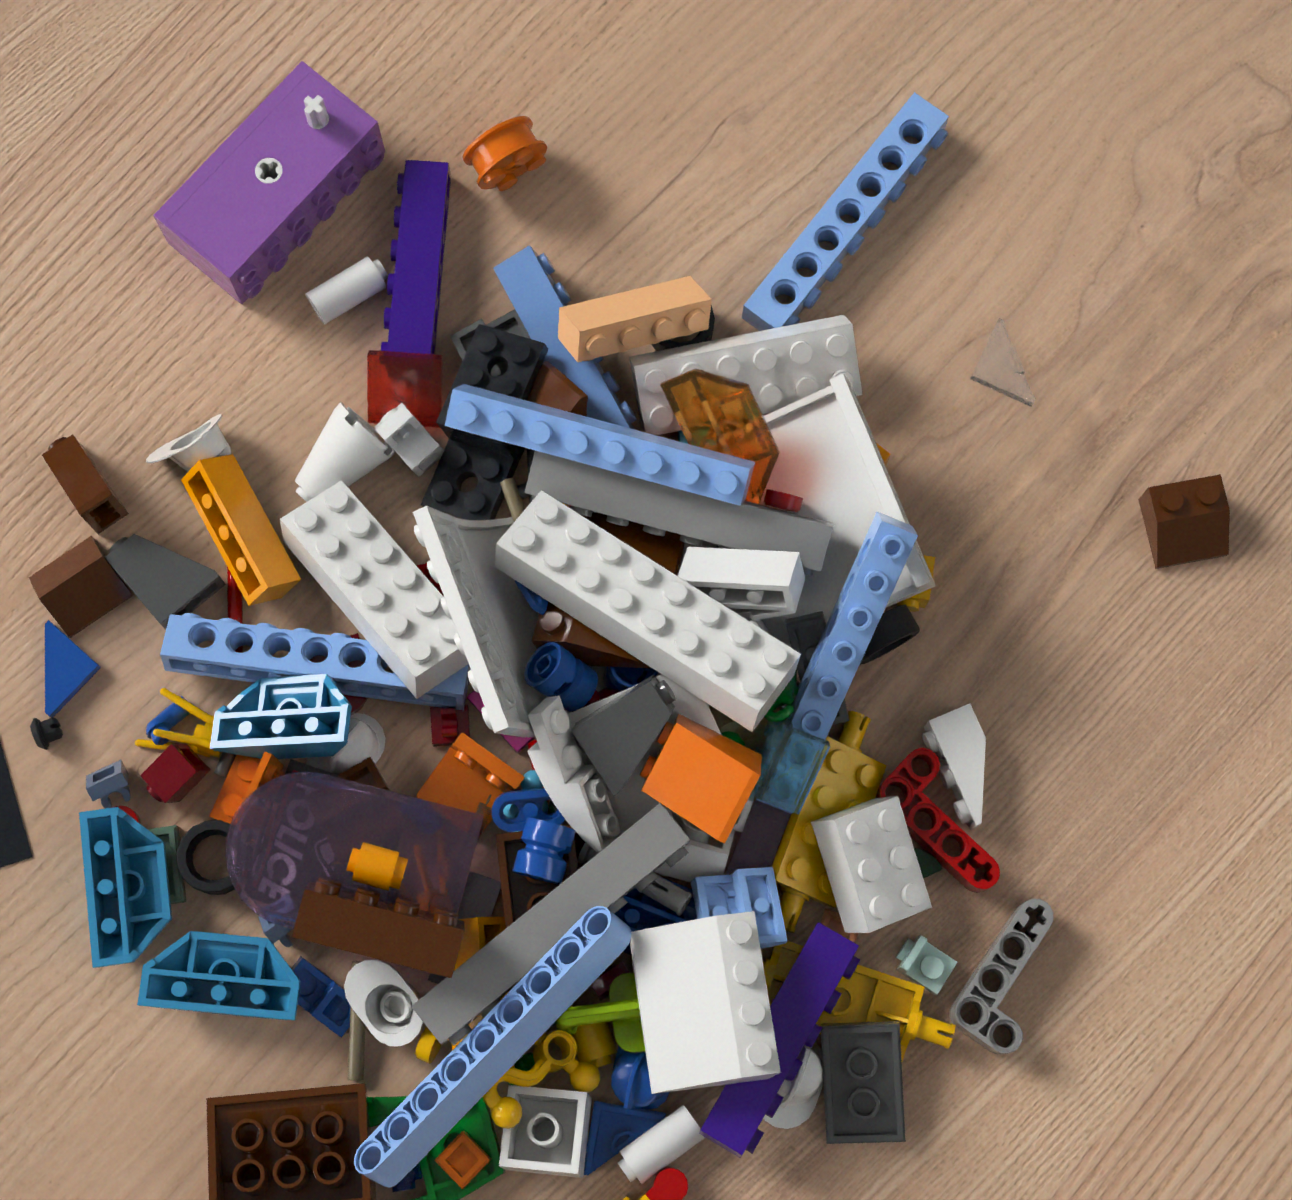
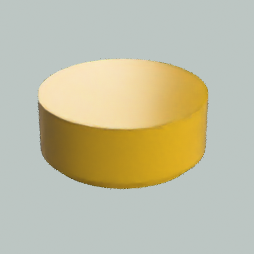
[415,1026,441,1064]

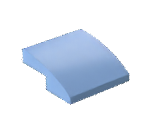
[691,867,788,949]

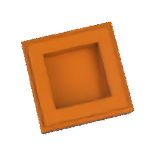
[434,1131,492,1189]

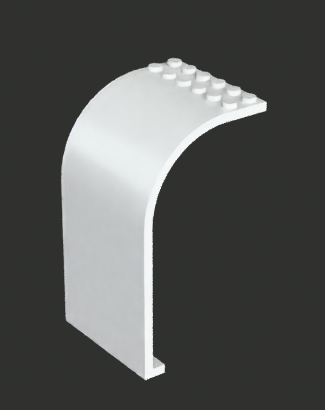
[413,374,936,738]

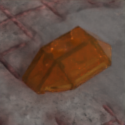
[660,369,780,504]

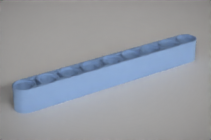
[354,906,631,1188]

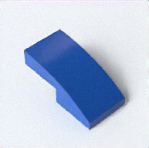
[291,956,351,1038]

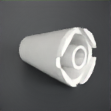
[295,402,395,502]

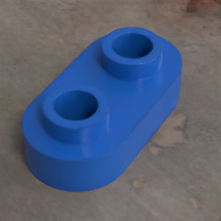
[492,788,565,832]

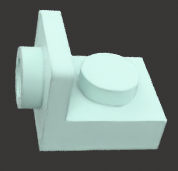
[896,935,958,995]

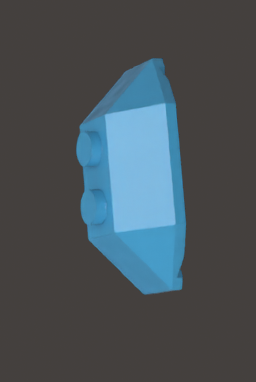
[210,674,352,759]
[79,807,172,968]
[137,931,301,1021]

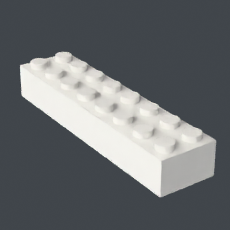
[495,490,801,732]

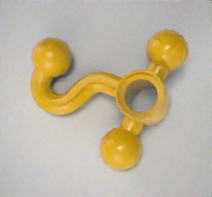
[483,1030,600,1129]

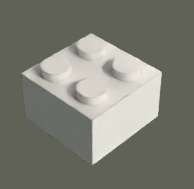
[499,1085,592,1178]

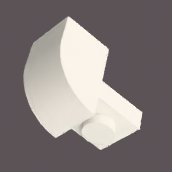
[374,403,444,477]

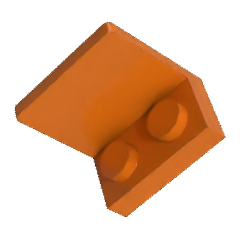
[416,732,525,839]
[209,751,285,835]

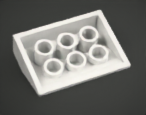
[630,911,781,1094]

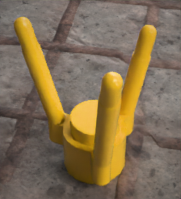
[135,688,221,758]

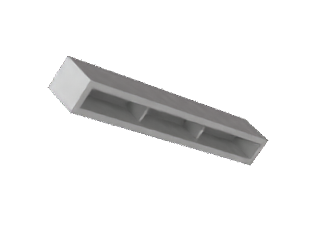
[525,451,834,576]
[411,803,690,1046]

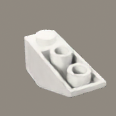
[922,703,986,830]

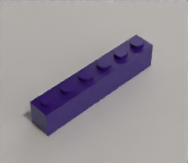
[380,160,451,379]
[699,922,861,1158]

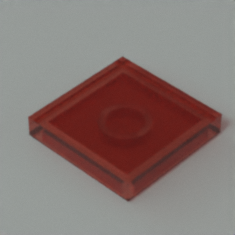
[367,350,443,428]

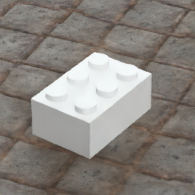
[811,796,932,933]

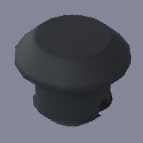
[30,717,63,750]

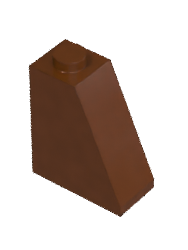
[42,434,129,534]

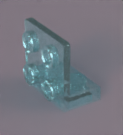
[754,705,830,815]

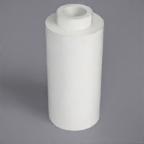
[305,256,388,325]
[617,1105,706,1184]

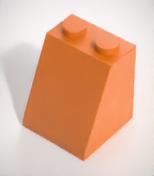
[639,713,762,844]

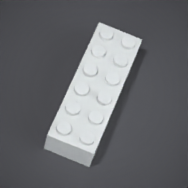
[629,315,862,435]
[280,480,469,699]

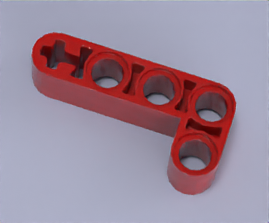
[876,748,1000,893]

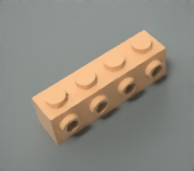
[558,276,712,362]

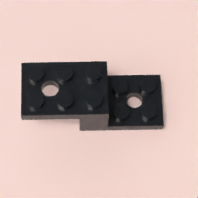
[421,324,548,520]

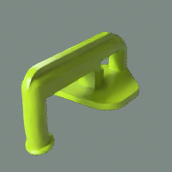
[556,972,645,1053]

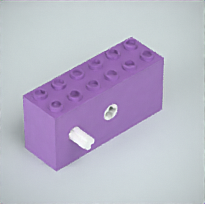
[153,61,385,304]

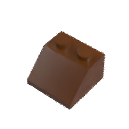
[1138,474,1230,569]

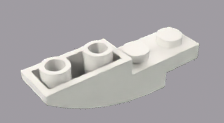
[527,696,621,852]

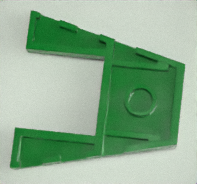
[368,1096,506,1200]

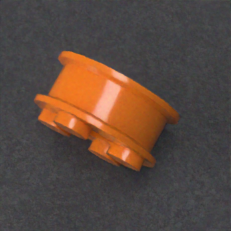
[463,116,547,191]

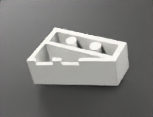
[678,547,805,621]

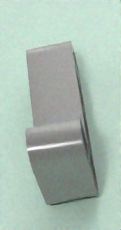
[950,899,1053,1054]

